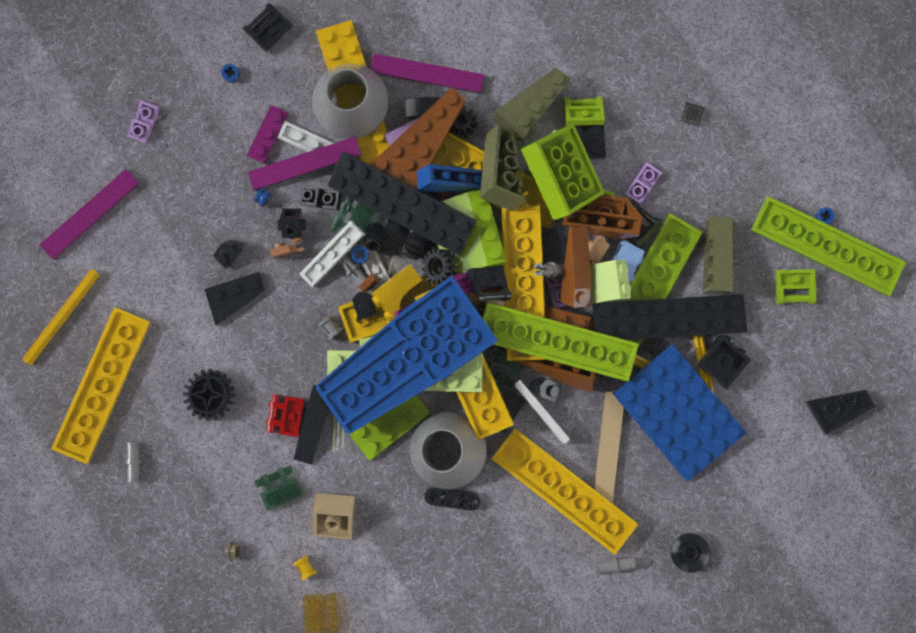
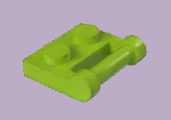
[564,96,605,126]
[775,269,816,305]

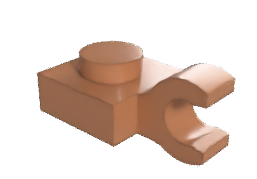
[270,238,305,259]

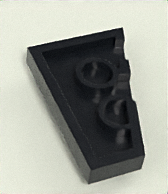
[204,272,266,326]
[804,390,876,435]

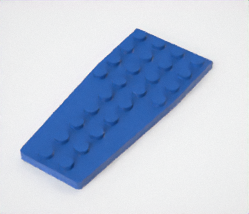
[316,276,498,434]

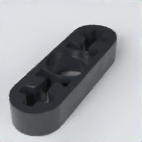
[424,487,480,511]

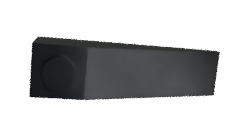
[294,385,329,465]

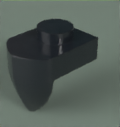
[213,240,243,269]
[352,291,377,320]
[530,378,562,403]

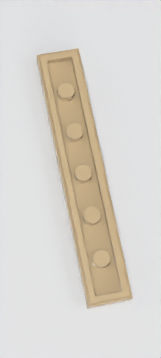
[594,392,624,503]

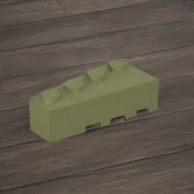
[492,67,570,142]
[480,124,525,211]
[702,216,735,295]

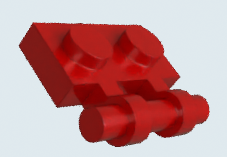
[266,394,305,437]

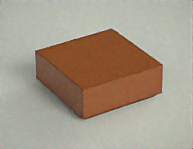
[358,274,381,292]

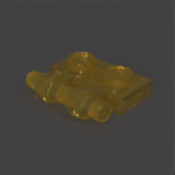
[302,593,340,633]

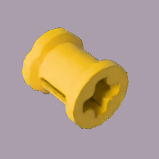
[292,555,317,581]

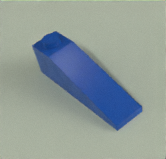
[417,164,483,192]

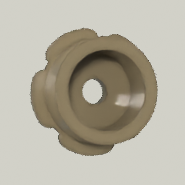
[225,542,241,561]

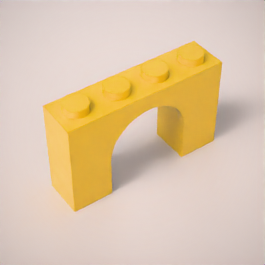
[371,265,422,322]

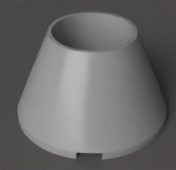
[312,64,388,138]
[410,412,487,489]

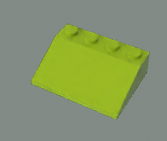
[521,123,605,220]
[437,189,506,275]

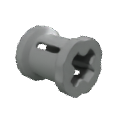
[318,315,343,340]

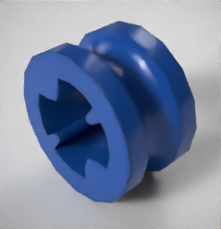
[221,64,240,83]
[253,188,271,207]
[815,207,834,224]
[351,246,369,264]

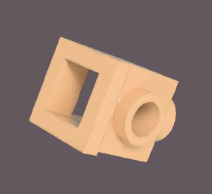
[588,236,610,264]

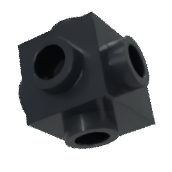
[278,208,306,239]

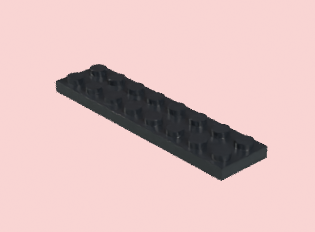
[327,151,478,256]
[592,294,748,340]

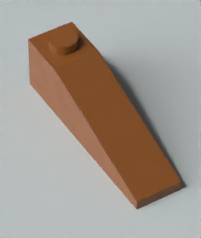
[560,226,591,308]
[518,360,597,393]

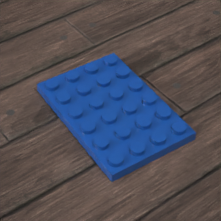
[612,344,747,482]

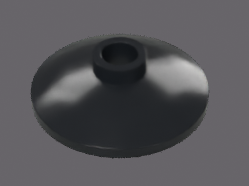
[671,533,710,573]

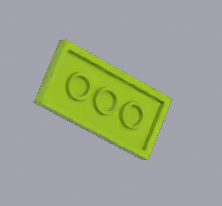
[349,395,430,461]

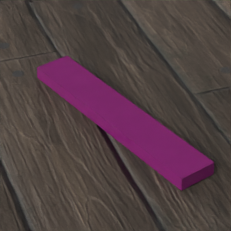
[370,53,484,94]
[248,137,362,191]
[39,169,140,259]

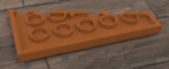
[371,87,466,189]

